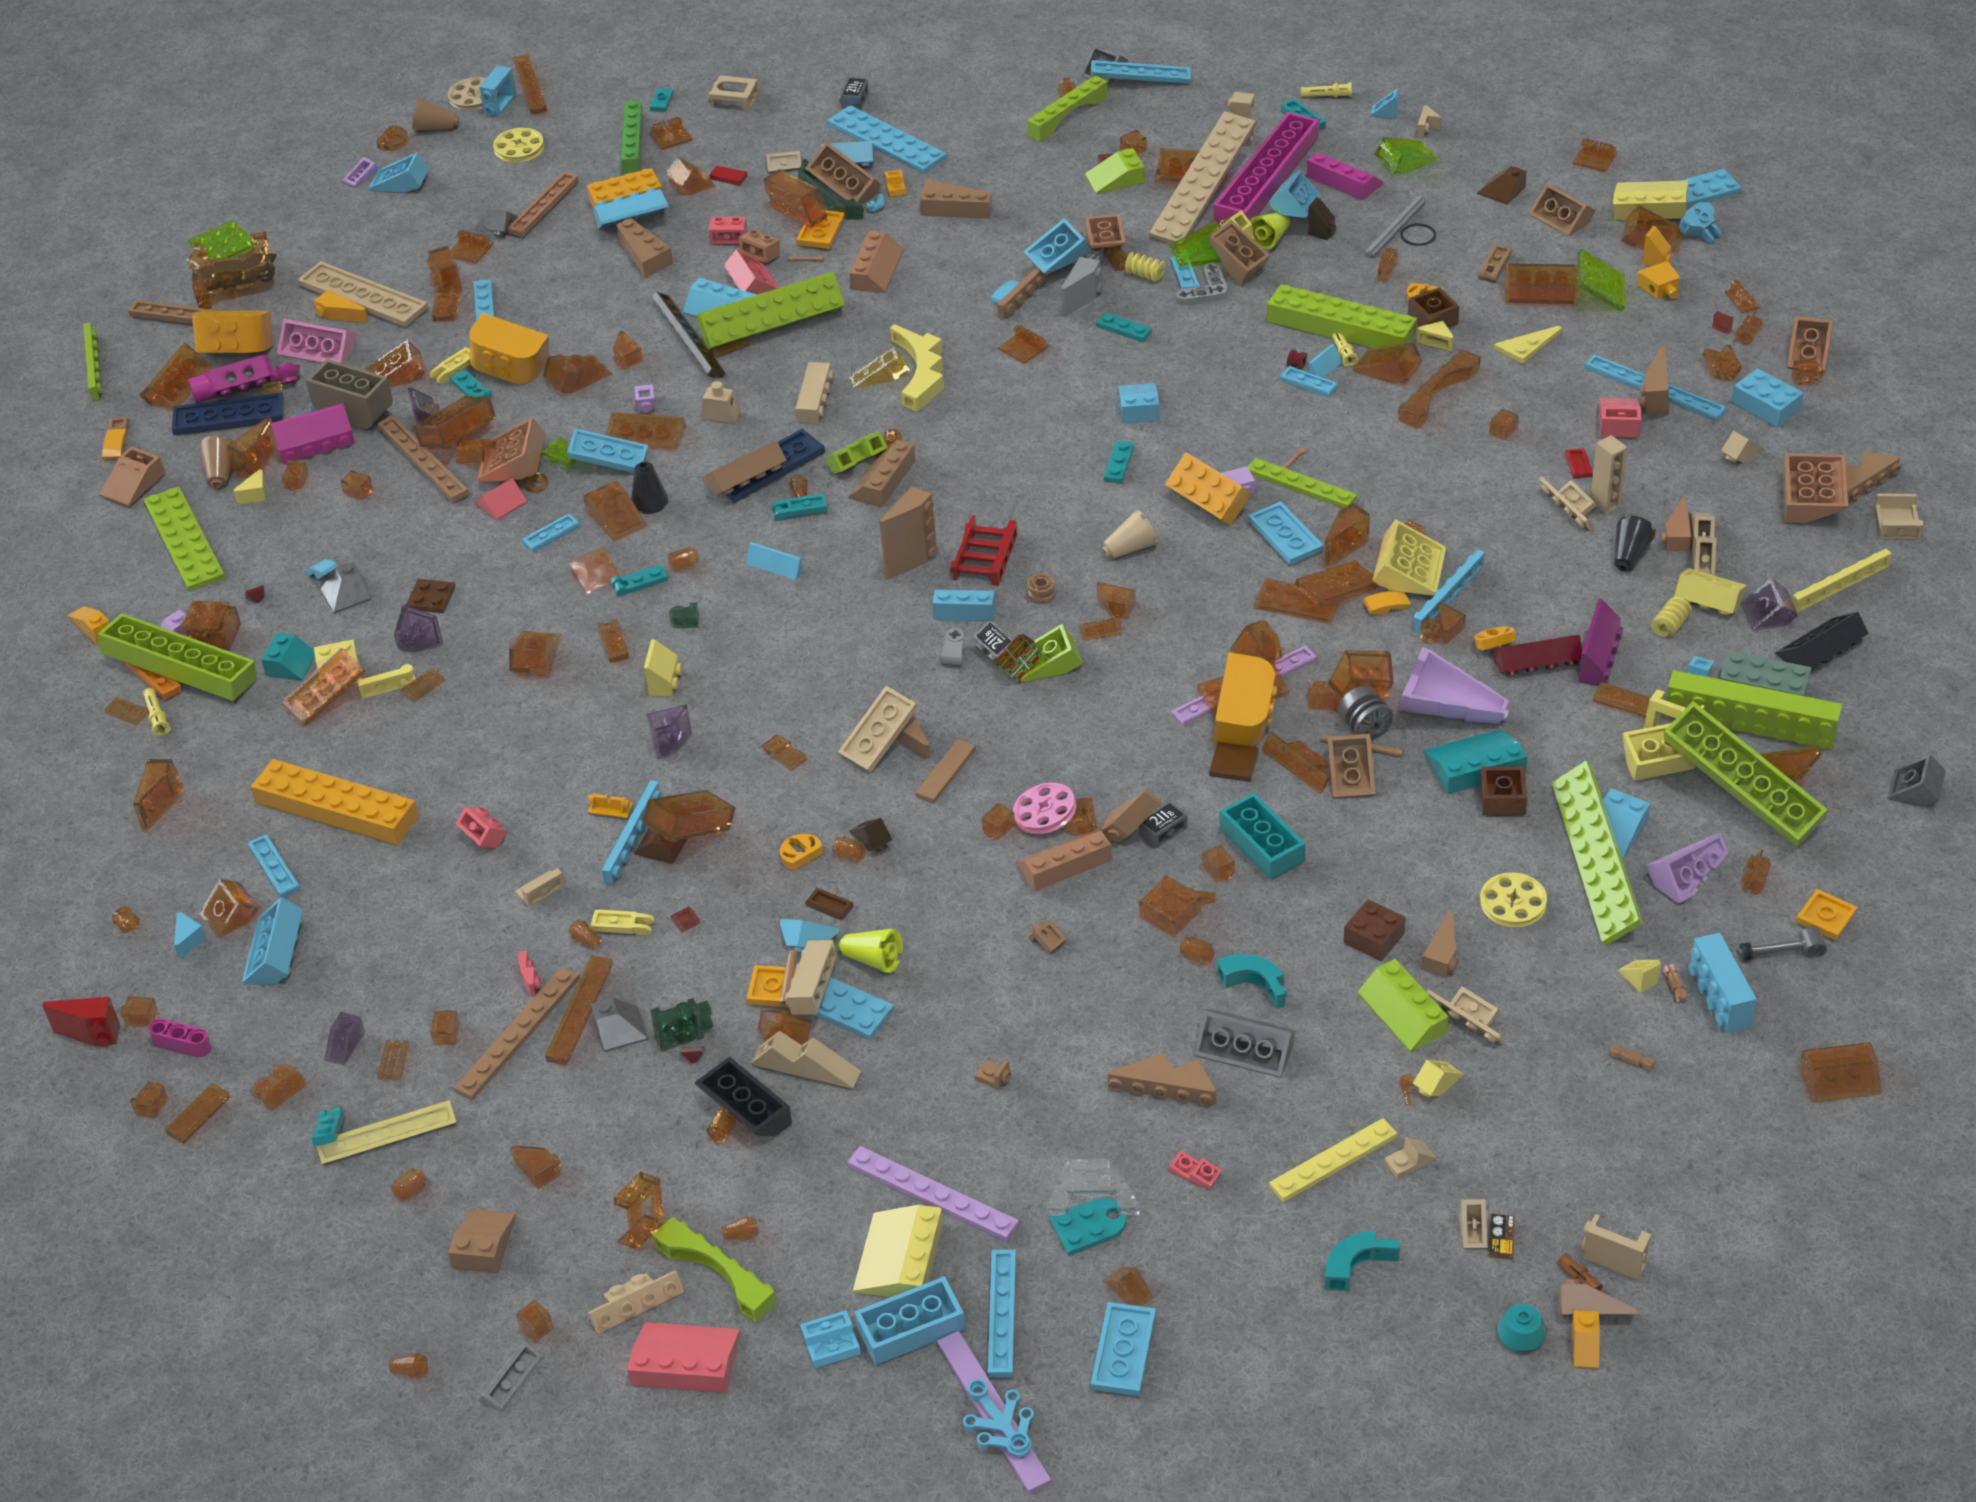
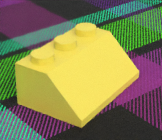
[1674,568,1747,615]
[1622,723,1695,781]

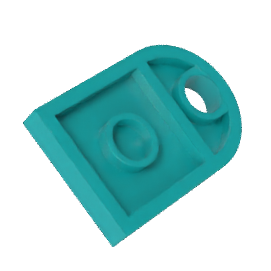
[1049,1198,1126,1256]

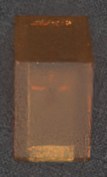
[1438,603,1466,644]
[1103,1266,1153,1307]

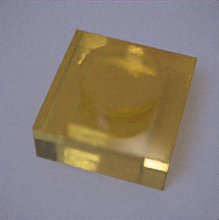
[262,381,283,395]

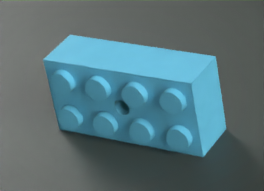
[1688,933,1757,1034]
[855,1276,965,1365]

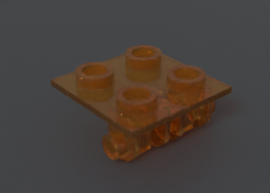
[649,117,692,150]
[1573,138,1618,172]
[446,230,494,263]
[998,325,1049,363]
[569,547,620,594]
[180,601,230,638]

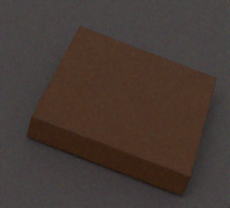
[1209,742,1259,782]

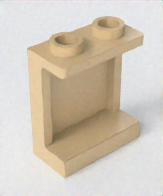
[1874,494,1924,539]
[1581,1214,1651,1280]

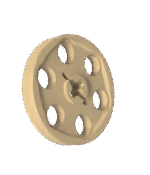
[448,77,498,110]

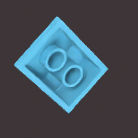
[369,152,429,193]
[1023,218,1090,274]
[1118,383,1159,423]
[1603,788,1651,860]

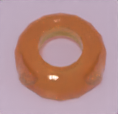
[524,473,548,493]

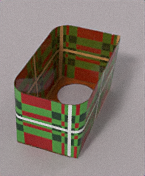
[995,634,1043,682]

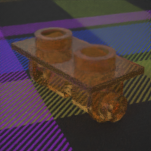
[1725,280,1759,313]
[1734,310,1763,345]
[1741,849,1771,894]

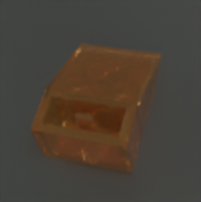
[543,354,612,393]

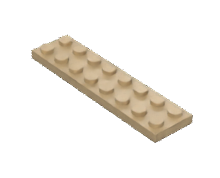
[298,261,428,327]

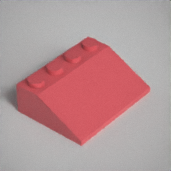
[627,1322,740,1393]

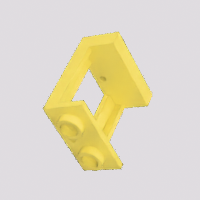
[1644,689,1705,728]

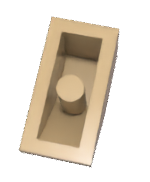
[1721,431,1763,463]

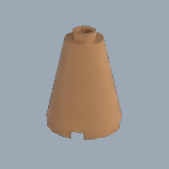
[412,98,459,132]
[199,435,237,489]

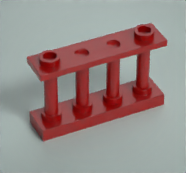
[950,515,1018,586]

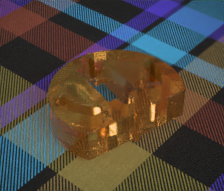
[376,125,408,152]
[1378,247,1398,283]
[1062,798,1097,834]

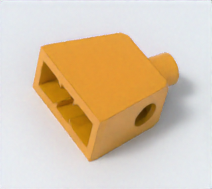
[1637,261,1680,299]

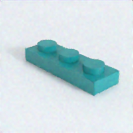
[1281,98,1326,130]
[1096,312,1152,342]
[1103,440,1134,484]

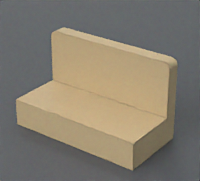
[766,151,802,172]
[516,868,565,907]

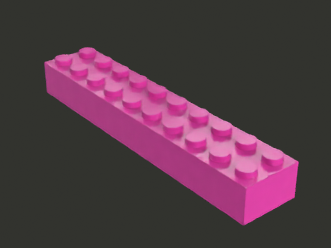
[1213,112,1319,224]

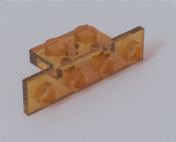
[1261,732,1330,794]

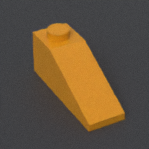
[313,290,368,323]
[67,606,110,645]

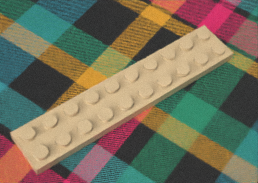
[1149,111,1256,247]

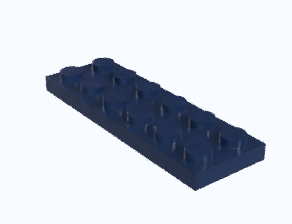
[172,392,284,435]
[722,429,825,503]

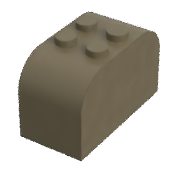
[306,359,393,429]

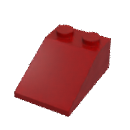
[42,996,120,1047]

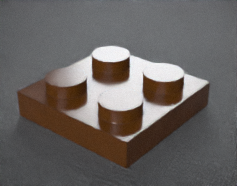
[406,579,456,613]

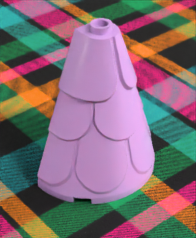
[1397,647,1510,724]

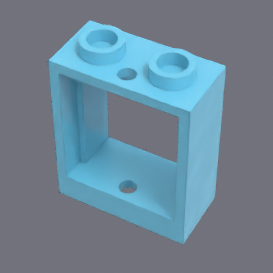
[479,65,517,116]

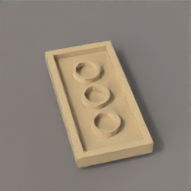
[838,686,919,773]

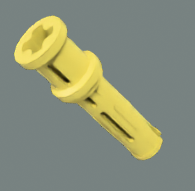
[1301,82,1352,98]
[1332,333,1359,367]
[143,688,171,737]

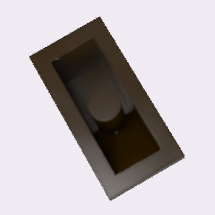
[1308,197,1337,240]
[849,817,893,852]

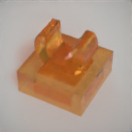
[1058,77,1076,98]

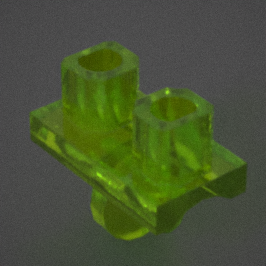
[542,437,576,468]

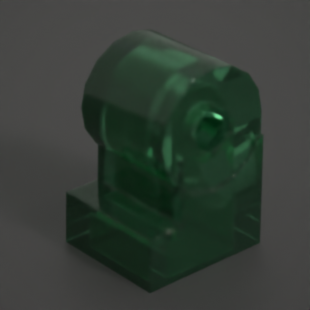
[669,602,699,629]

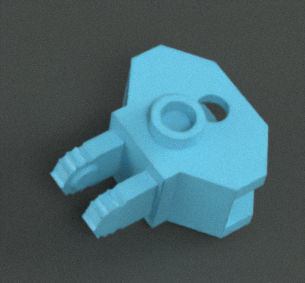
[1679,202,1721,243]

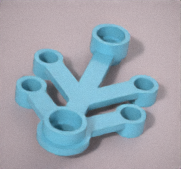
[963,1379,1034,1457]

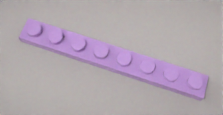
[847,1146,1019,1242]

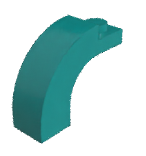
[1217,954,1287,1009]
[1325,1231,1400,1291]

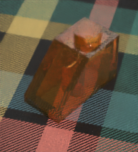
[613,331,643,370]
[1096,582,1136,619]
[757,1009,811,1043]
[510,1145,561,1190]

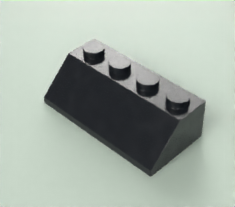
[1775,612,1869,672]
[695,1056,792,1136]

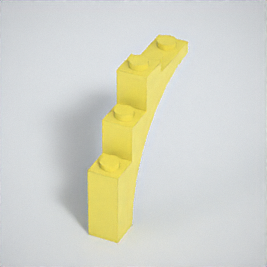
[890,324,944,412]

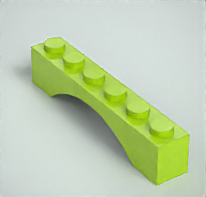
[1027,75,1108,142]
[652,1217,776,1323]

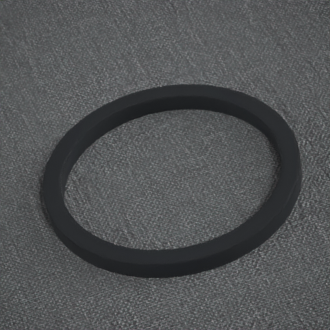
[1400,223,1436,246]

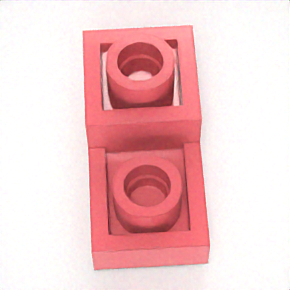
[518,951,541,997]
[1167,1150,1222,1189]

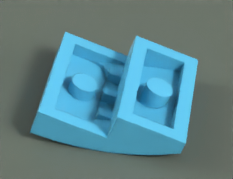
[800,1310,861,1369]

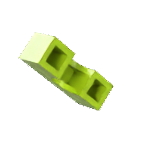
[825,431,888,474]

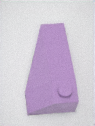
[1646,833,1728,903]

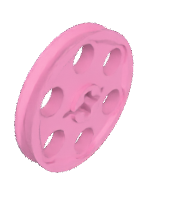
[1013,783,1077,834]

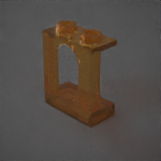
[614,1172,664,1249]

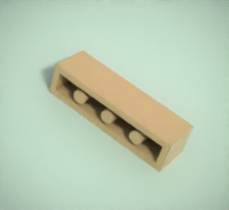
[795,362,834,423]
[1591,435,1627,513]
[785,940,837,1015]

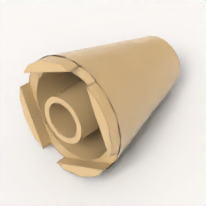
[1102,510,1158,559]

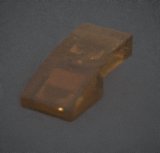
[762,734,807,771]

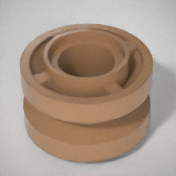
[1027,573,1056,603]

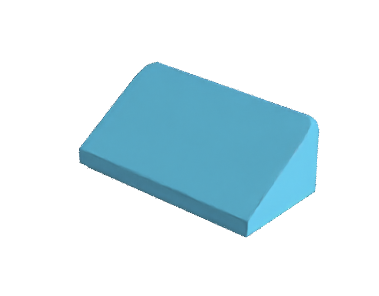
[1309,344,1342,378]

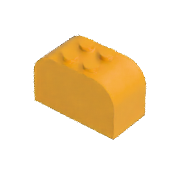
[192,311,273,353]
[469,313,549,384]
[1212,652,1277,747]

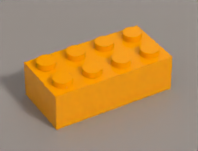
[587,168,663,208]
[1165,452,1252,525]

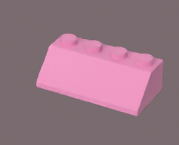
[277,319,357,364]

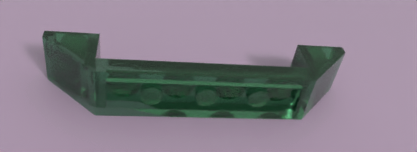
[798,159,864,220]

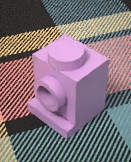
[635,384,656,413]

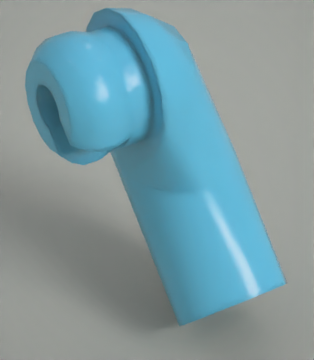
[866,194,885,213]

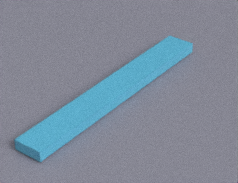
[1584,354,1727,421]

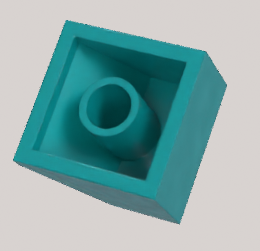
[261,633,315,681]

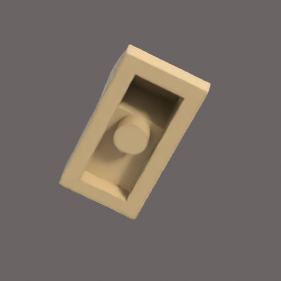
[1417,105,1441,139]
[1384,1137,1437,1179]

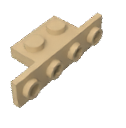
[1539,476,1597,531]
[1427,986,1506,1045]
[588,1270,684,1334]

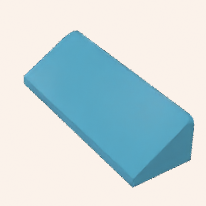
[746,542,803,580]

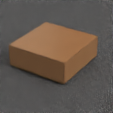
[108,417,129,433]

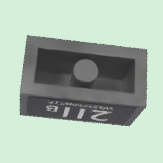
[839,77,869,110]
[973,620,1013,665]
[1138,801,1188,849]

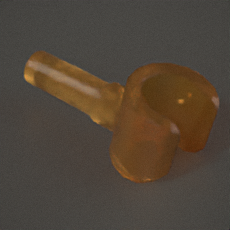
[1399,1073,1414,1105]

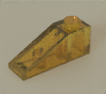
[850,347,910,389]

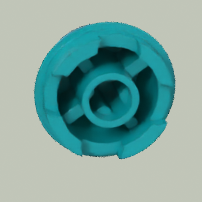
[1497,1304,1547,1353]

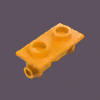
[587,793,634,818]

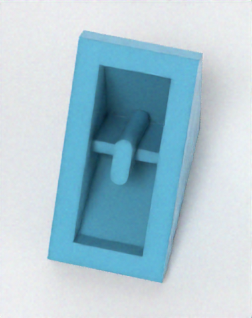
[1370,88,1400,119]
[174,912,206,958]

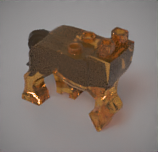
[187,232,277,309]

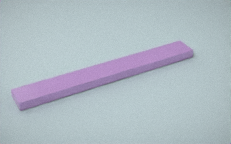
[1171,645,1317,726]
[937,1330,1051,1495]

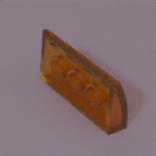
[606,412,686,449]

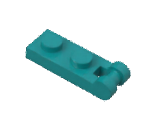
[449,369,492,404]
[772,494,828,521]
[610,564,668,597]
[311,1106,344,1146]

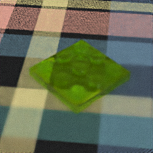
[188,220,258,268]
[1577,248,1626,312]

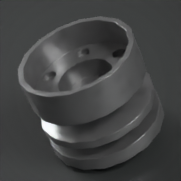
[1338,685,1394,740]

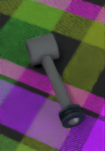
[1739,927,1827,961]

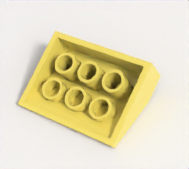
[1613,181,1689,220]
[1373,519,1446,596]
[853,1205,943,1297]

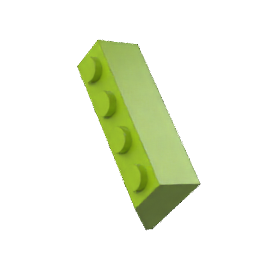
[1357,959,1449,1052]

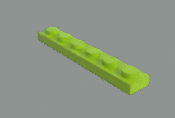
[83,323,102,401]
[1248,458,1357,510]

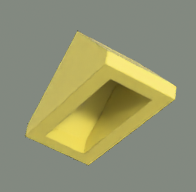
[1417,321,1453,351]
[233,469,266,504]
[1618,960,1661,993]

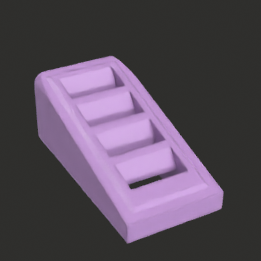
[342,157,379,188]

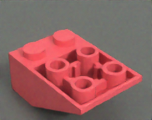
[1599,398,1641,438]

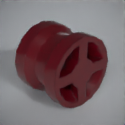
[1287,349,1307,370]

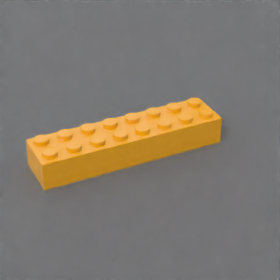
[251,759,419,845]

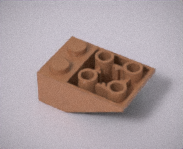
[100,446,165,507]

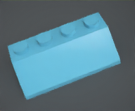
[1269,169,1321,218]
[593,188,669,229]
[683,277,757,317]
[242,897,303,984]

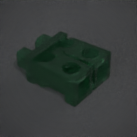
[650,998,714,1052]

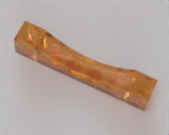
[1398,349,1481,429]

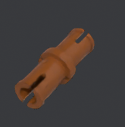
[1557,1253,1603,1291]

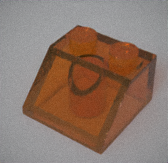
[666,157,716,195]
[200,879,259,938]

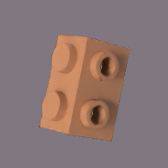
[739,230,780,263]

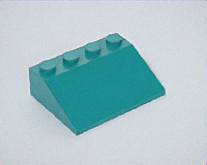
[1423,729,1528,794]

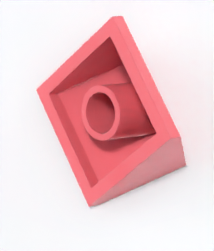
[474,478,527,521]

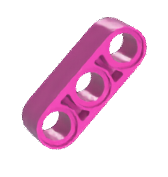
[148,1019,212,1057]

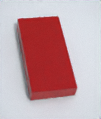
[709,165,748,186]
[1565,448,1593,479]

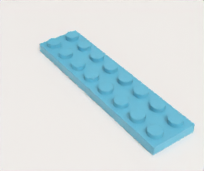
[827,105,947,174]

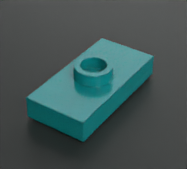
[649,88,674,112]

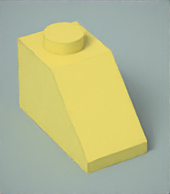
[1413,1060,1464,1098]

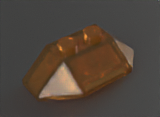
[1760,746,1821,782]

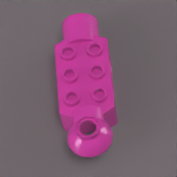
[188,355,300,403]

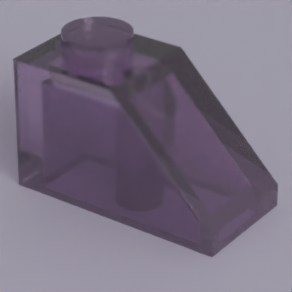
[324,1012,365,1066]

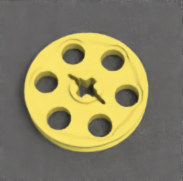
[493,128,544,163]
[1480,873,1547,927]

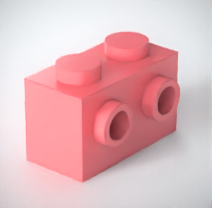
[709,216,748,244]
[456,806,507,849]

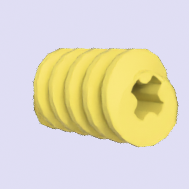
[1125,252,1166,282]
[1651,597,1692,637]

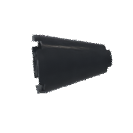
[631,461,668,514]
[1614,516,1656,572]

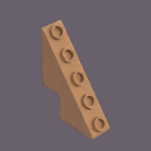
[1846,452,1901,503]
[1107,1052,1217,1106]

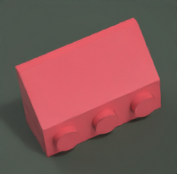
[724,249,779,295]

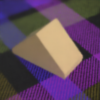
[1459,1199,1488,1248]

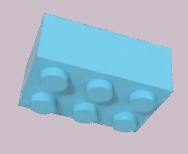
[1732,368,1804,427]

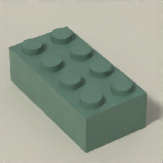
[1720,650,1812,696]

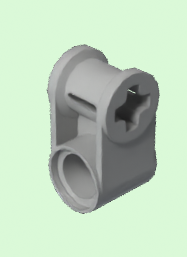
[941,628,965,666]

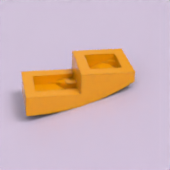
[884,170,906,197]
[102,429,127,460]
[1363,591,1411,615]

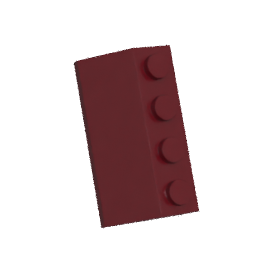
[1490,634,1582,676]

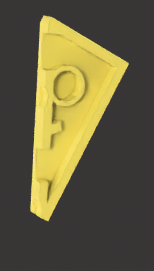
[1494,326,1562,363]

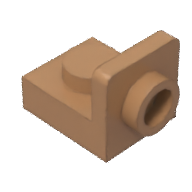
[1029,919,1067,954]
[975,1060,1011,1089]

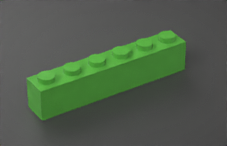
[621,100,644,175]

